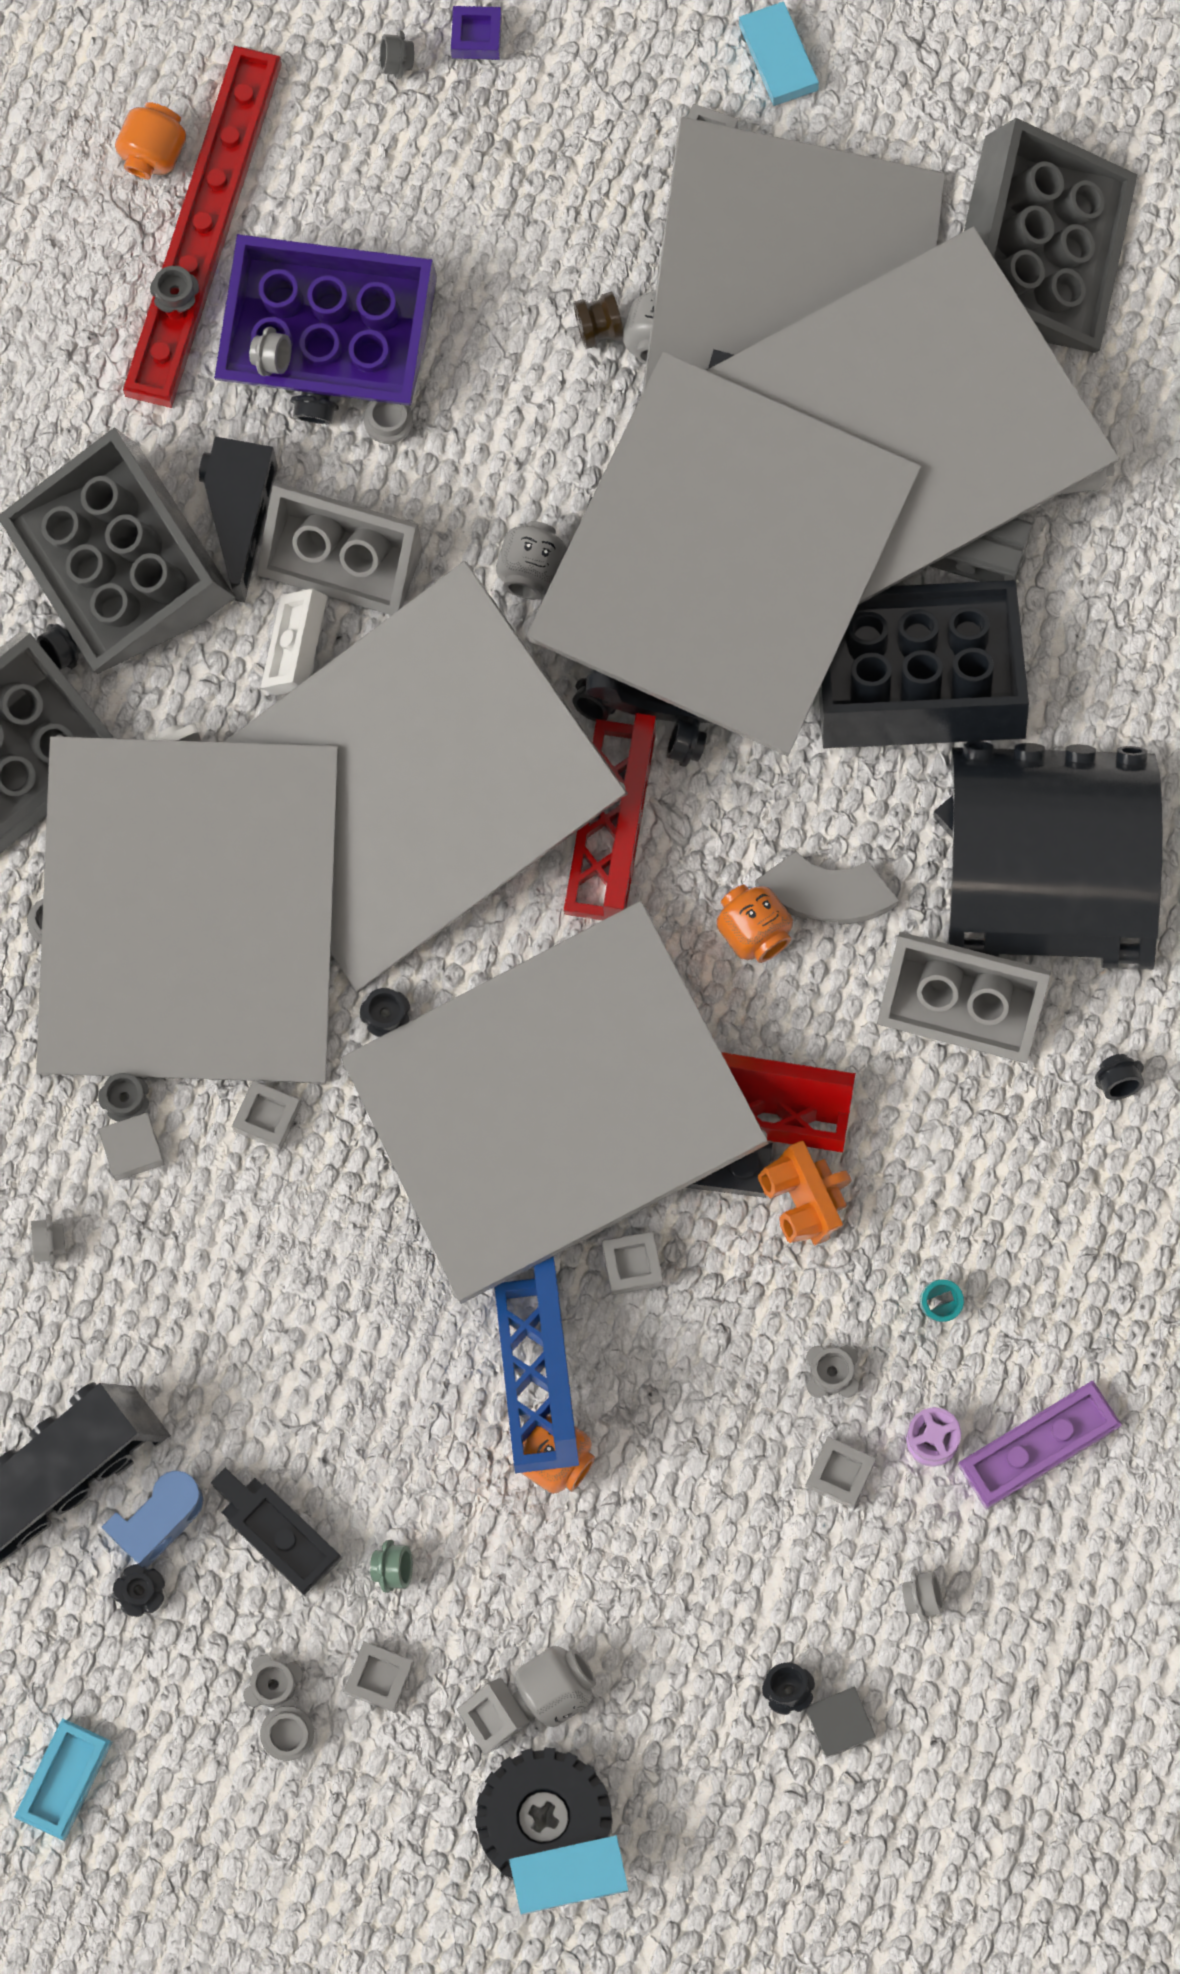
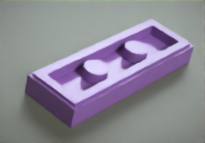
[958,1380,1122,1510]

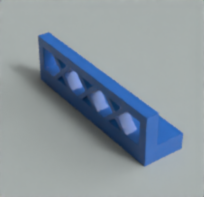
[494,1256,579,1474]

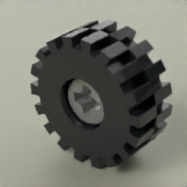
[475,1747,613,1880]

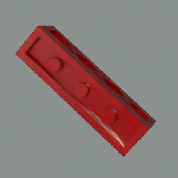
[564,713,656,920]
[721,1052,856,1153]

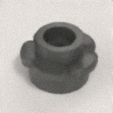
[379,30,414,79]
[150,266,199,313]
[98,1073,149,1122]

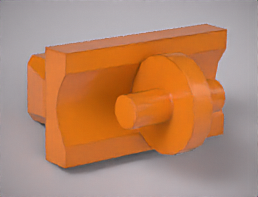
[758,1141,852,1246]

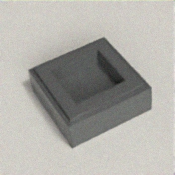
[805,1686,876,1759]

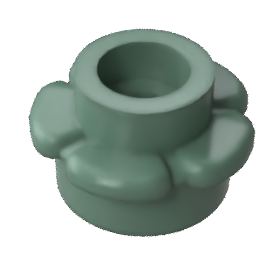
[370,1540,413,1593]

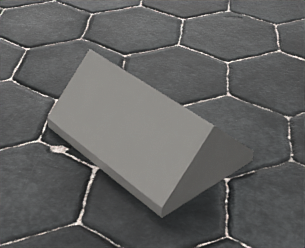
[256,482,423,615]
[877,932,1051,1064]

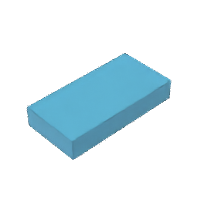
[739,1,819,106]
[14,1718,113,1841]
[509,1835,629,1915]

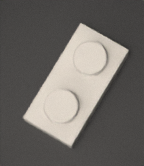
[261,588,327,695]

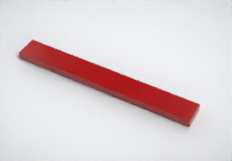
[123,45,282,408]

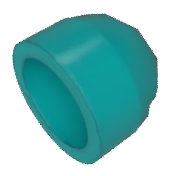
[920,1279,964,1322]

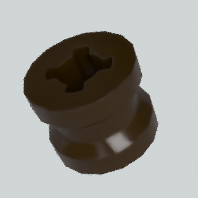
[573,292,624,349]

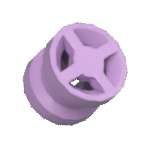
[906,1407,961,1467]

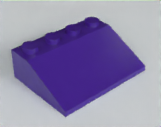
[214,234,437,406]

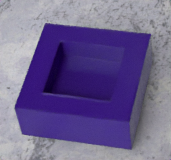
[451,6,502,60]

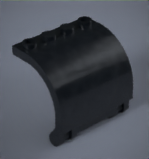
[947,741,1163,970]

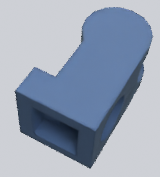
[102,1471,204,1569]

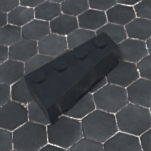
[0,1382,171,1564]

